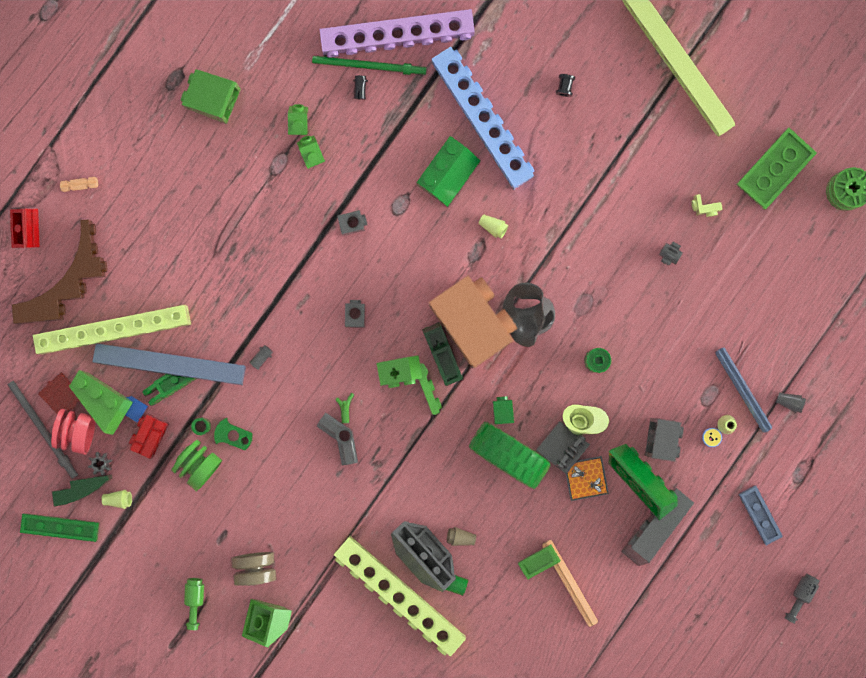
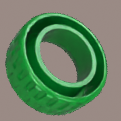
[469,422,551,489]

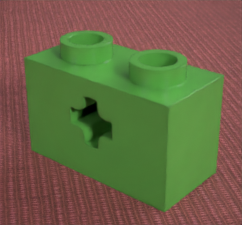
[377,356,422,388]

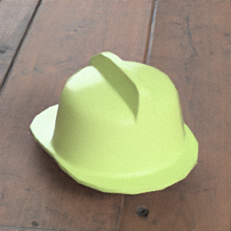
[563,405,609,435]

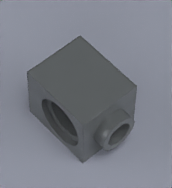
[337,210,367,236]
[345,300,365,328]

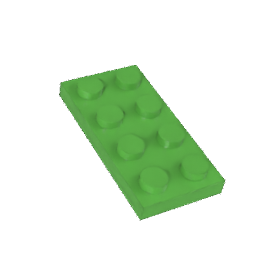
[736,127,817,210]

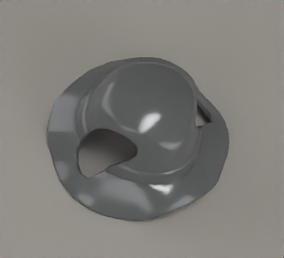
[503,283,555,347]

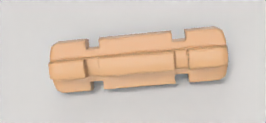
[60,177,98,192]

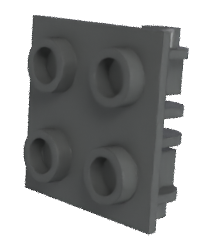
[536,421,590,474]

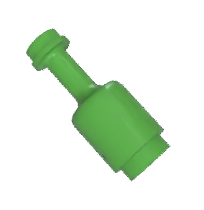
[184,578,204,630]

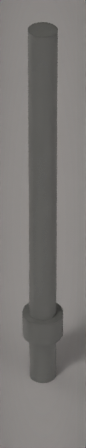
[7,381,78,479]

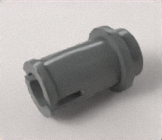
[249,345,273,370]

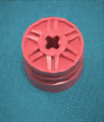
[51,409,96,455]

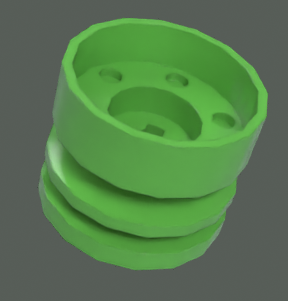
[826,167,866,211]
[171,440,223,491]

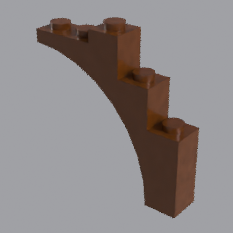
[12,219,108,324]

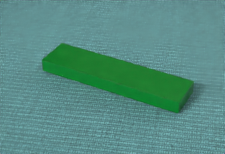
[20,513,100,542]

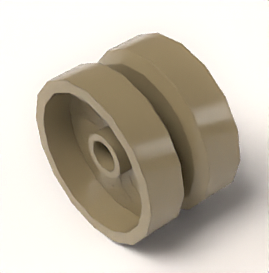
[231,552,277,586]

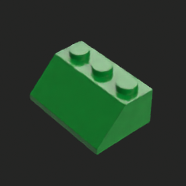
[416,136,481,207]

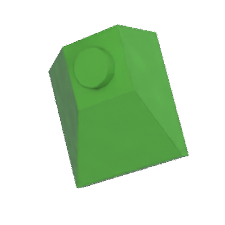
[242,599,292,647]

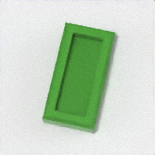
[518,544,561,580]

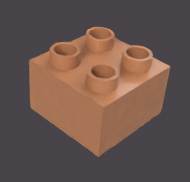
[429,276,517,369]

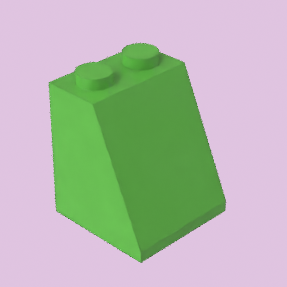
[181,69,241,124]

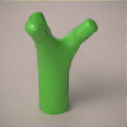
[335,393,354,423]

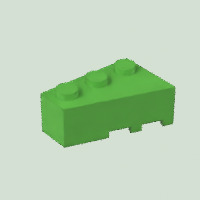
[69,370,133,435]

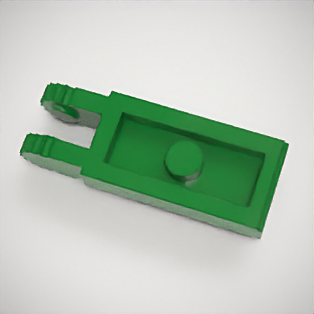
[142,374,196,406]

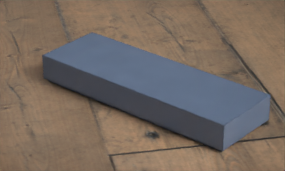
[738,485,783,545]

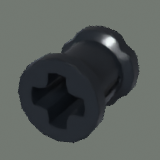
[556,74,576,97]

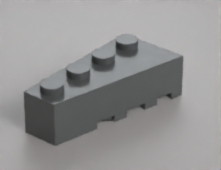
[621,488,694,566]

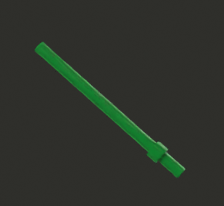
[312,56,427,75]

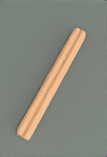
[542,540,598,627]

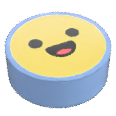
[702,428,722,447]

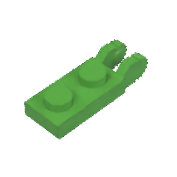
[419,363,442,415]

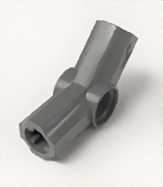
[317,413,358,466]

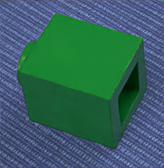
[492,396,514,425]

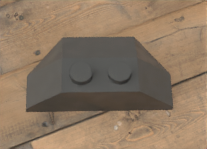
[391,521,456,592]

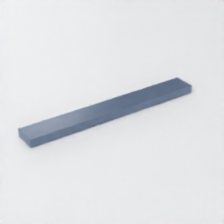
[92,343,246,385]

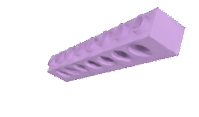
[320,9,475,57]

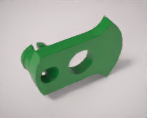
[214,418,253,450]

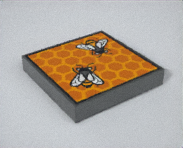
[566,456,609,501]

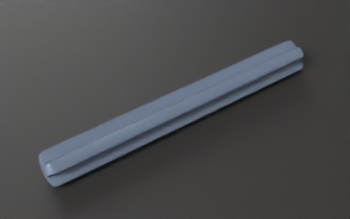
[715,348,772,433]

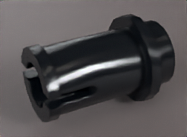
[353,75,368,100]

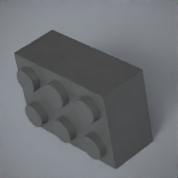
[645,418,684,462]

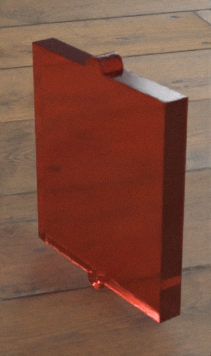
[38,372,80,414]

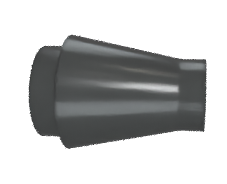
[776,392,806,413]

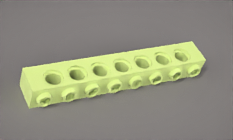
[33,305,191,354]
[334,536,466,656]

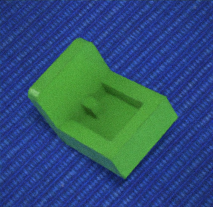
[288,104,308,135]
[297,135,325,169]

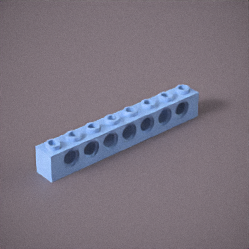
[432,47,534,190]

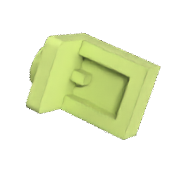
[691,194,722,217]

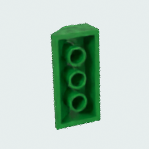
[608,444,678,521]

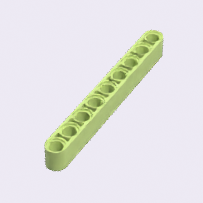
[622,0,735,137]

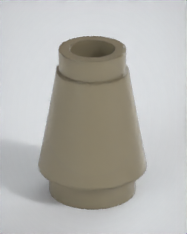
[447,527,476,546]

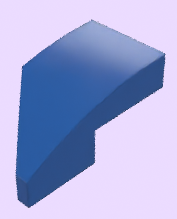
[126,396,148,423]

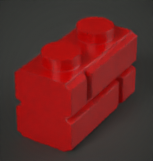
[10,209,40,248]
[129,414,169,459]

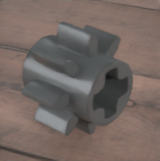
[659,241,683,266]
[88,452,113,476]

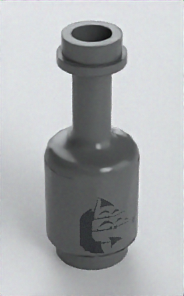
[784,573,820,624]

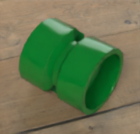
[584,348,611,373]

